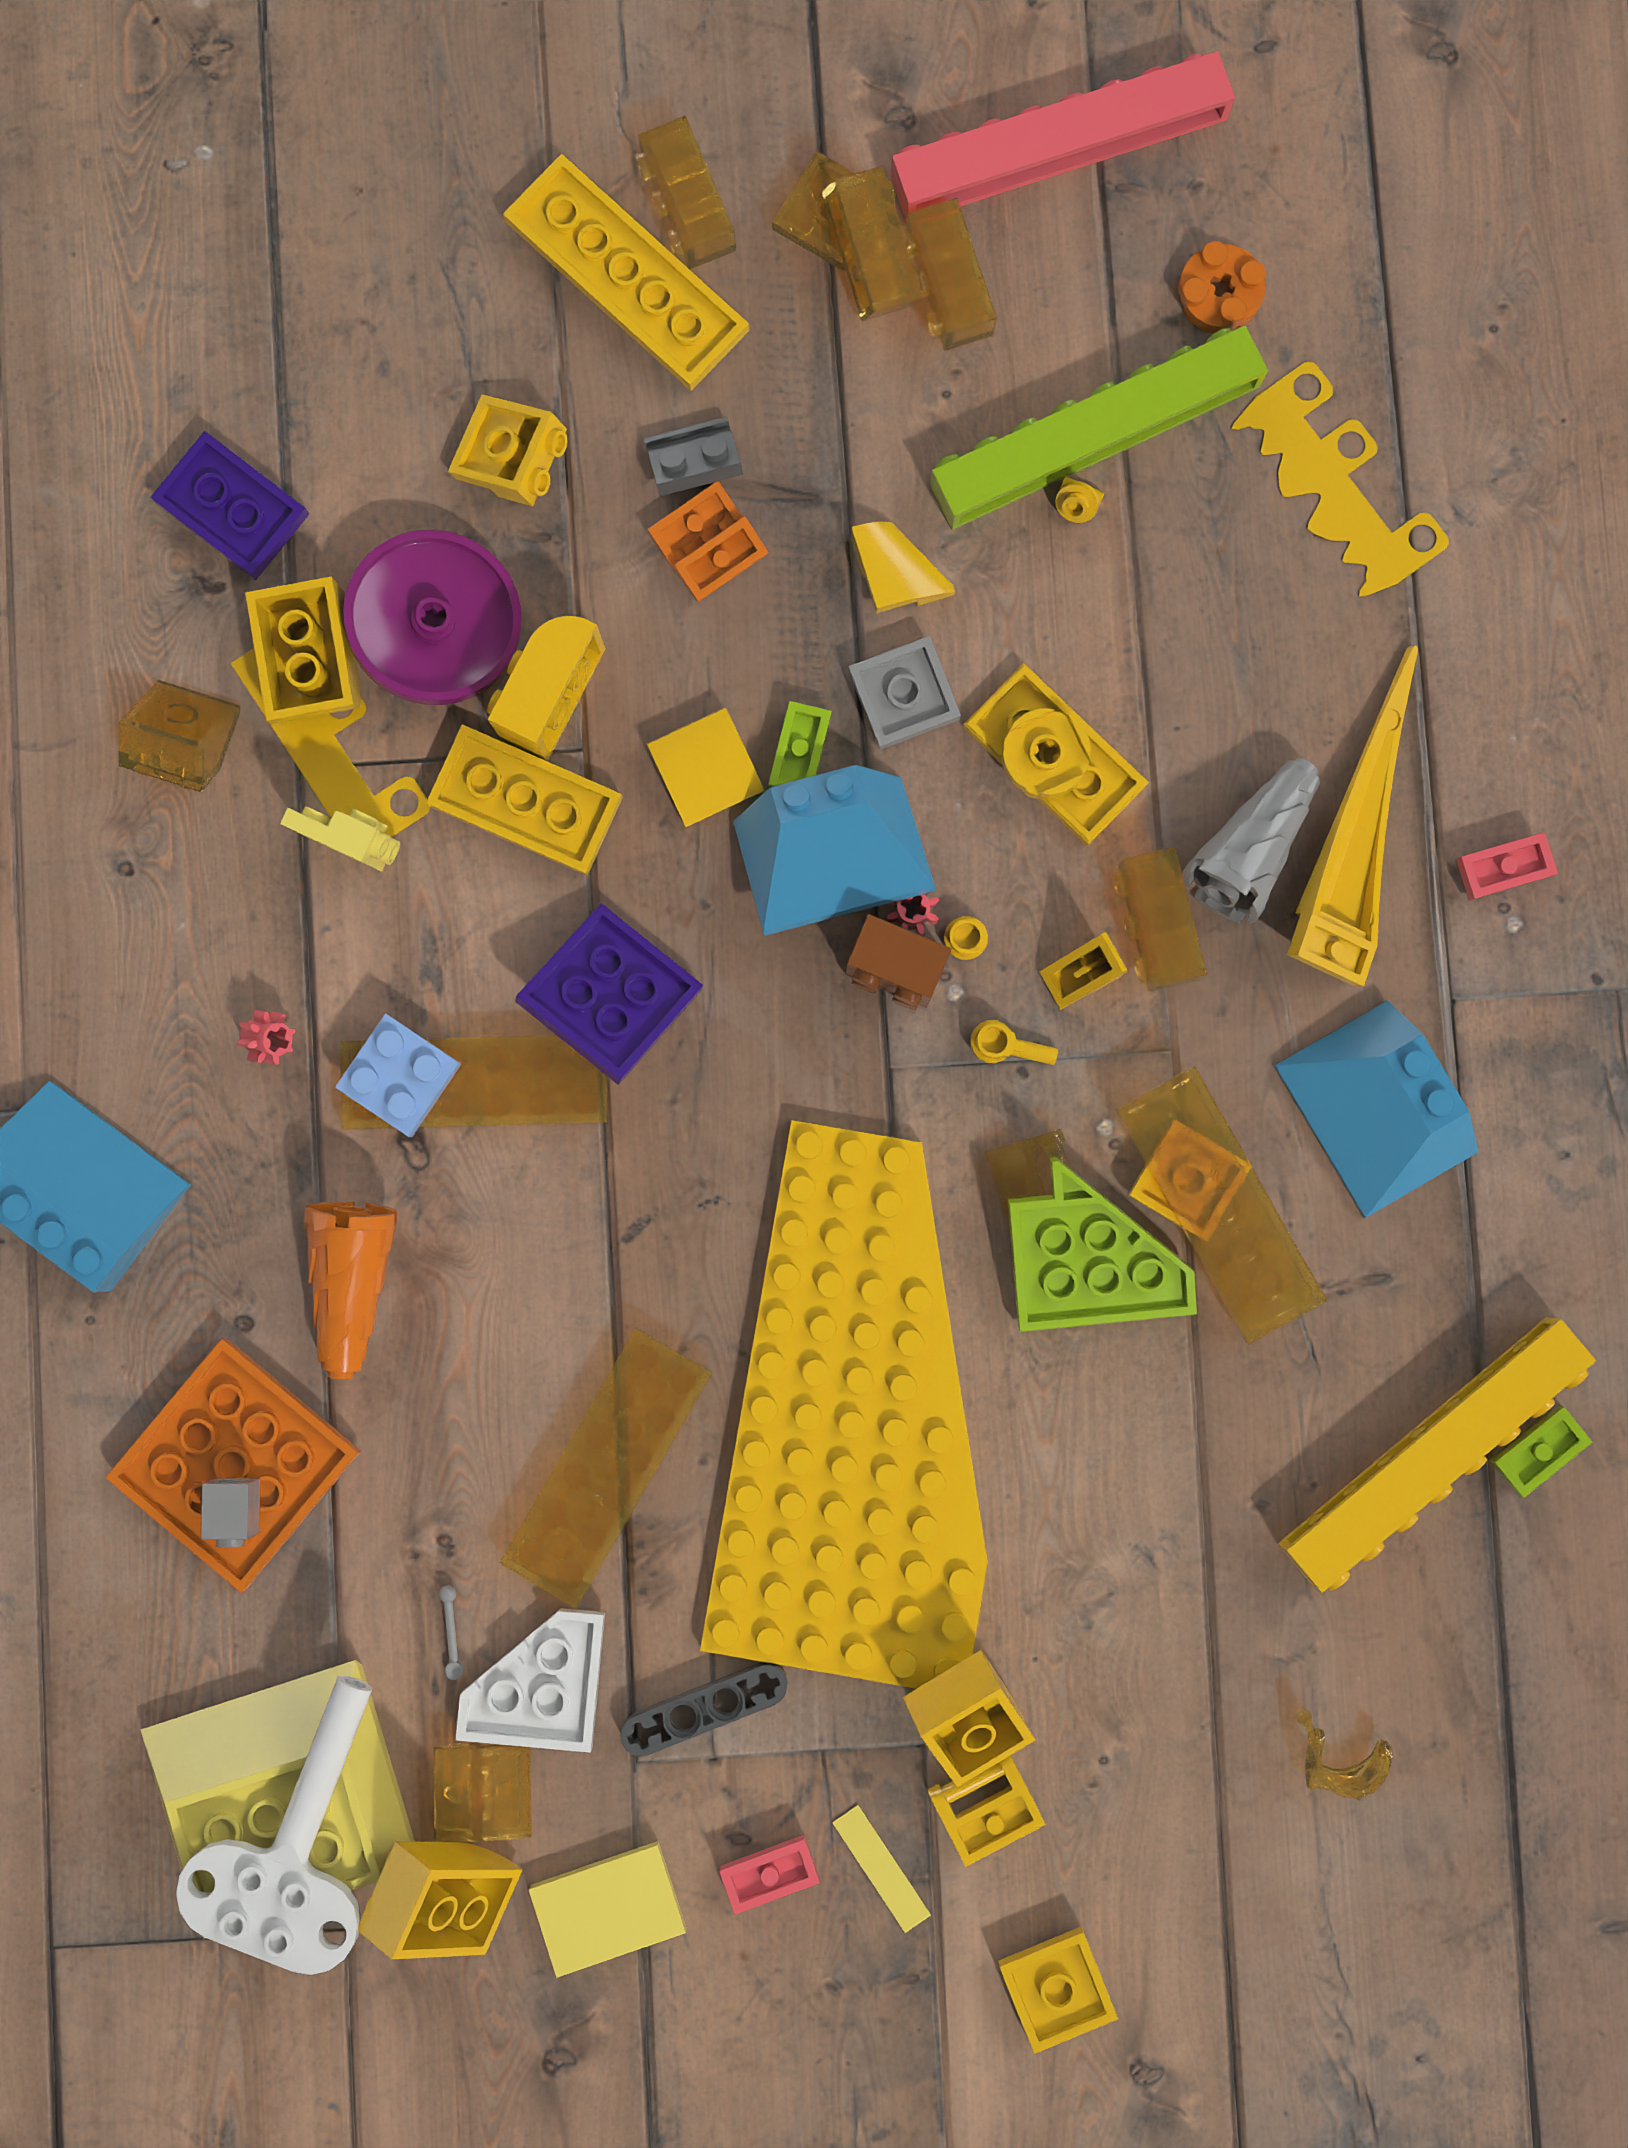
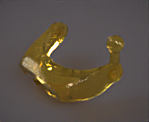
[1296,1709,1393,1800]

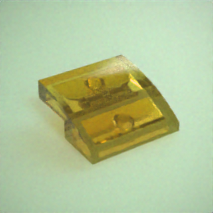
[434,1742,532,1842]

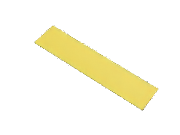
[832,1805,931,1933]

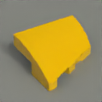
[851,522,955,614]

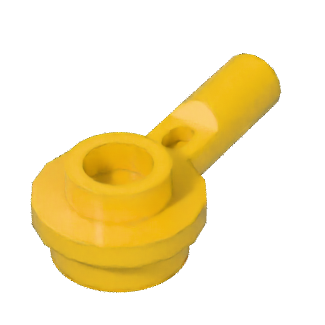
[970,1020,1058,1065]

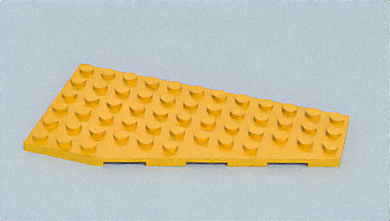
[700,1120,988,1689]

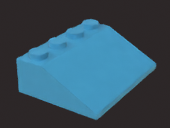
[0,1081,191,1293]

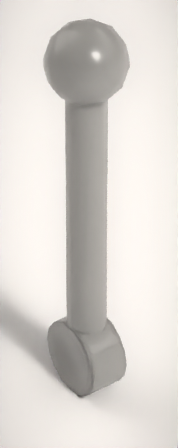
[439,1585,464,1680]

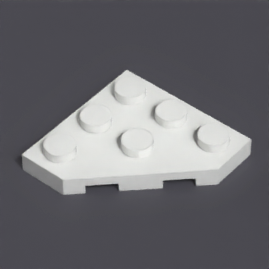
[456,1608,605,1753]

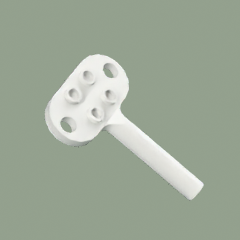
[176,1676,373,1975]

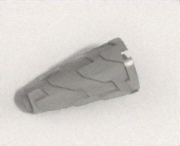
[1181,758,1320,924]

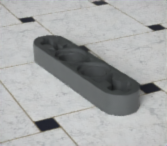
[620,1662,788,1757]

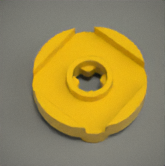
[1002,708,1091,798]

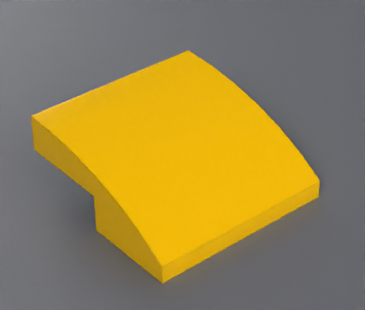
[646,707,765,827]

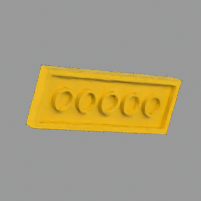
[503,153,750,391]

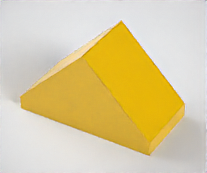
[1039,932,1128,1010]

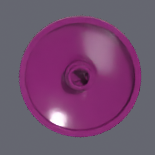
[343,530,522,705]

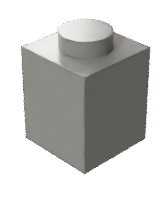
[201,1478,260,1547]

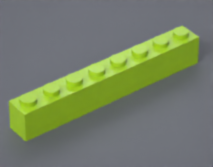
[930,325,1268,530]

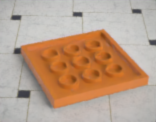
[105,1338,361,1593]

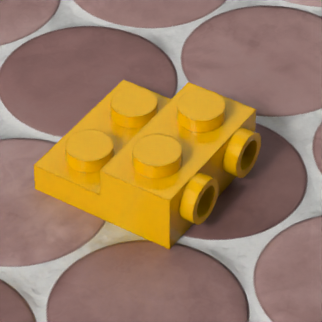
[448,394,567,507]

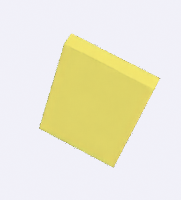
[528,1841,687,1978]

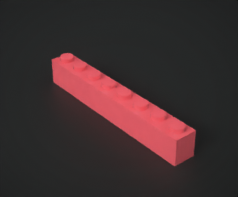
[891,51,1235,223]

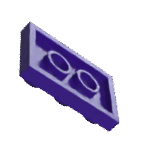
[150,431,309,580]

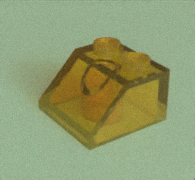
[119,680,240,793]

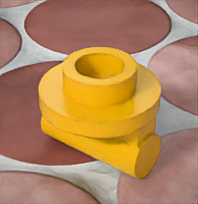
[1055,476,1105,523]

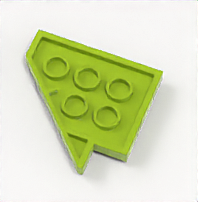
[1008,1157,1197,1332]

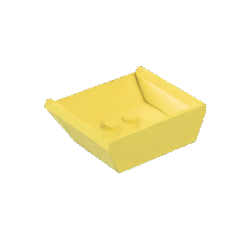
[141,1660,415,1939]

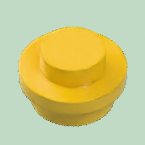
[944,916,988,960]

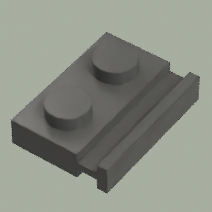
[644,417,743,496]

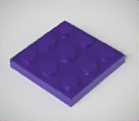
[515,903,703,1085]

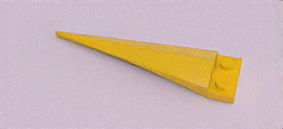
[1287,645,1418,986]

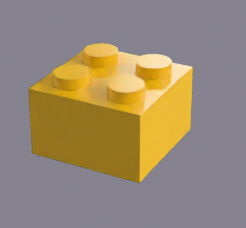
[903,1650,1035,1787]

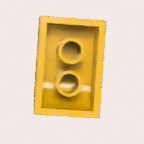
[245,576,361,724]
[487,616,606,762]
[358,1841,522,1960]

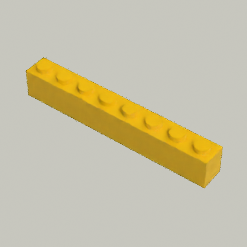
[1277,1317,1596,1593]

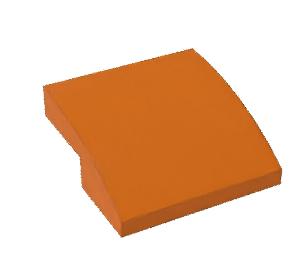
[646,481,769,602]

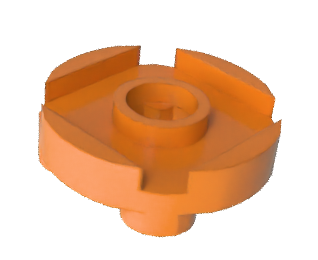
[1177,241,1266,333]

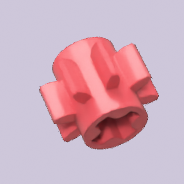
[886,894,939,936]
[237,1010,295,1065]

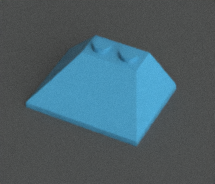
[733,765,936,936]
[1273,1000,1479,1218]

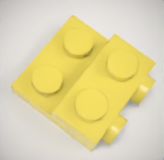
[280,806,400,872]

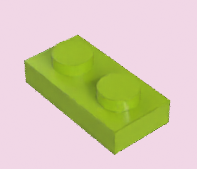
[768,701,832,788]
[1490,1405,1593,1498]

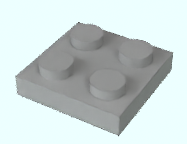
[848,636,961,750]

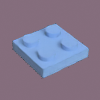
[335,1013,461,1137]

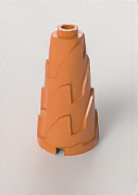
[304,1202,397,1380]

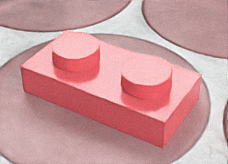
[1456,832,1558,901]
[719,1834,820,1915]

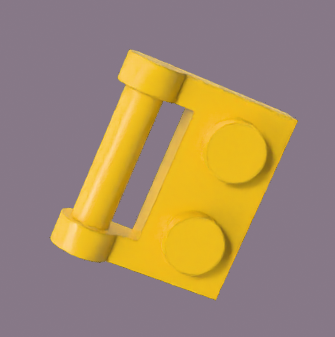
[927,1755,1046,1867]

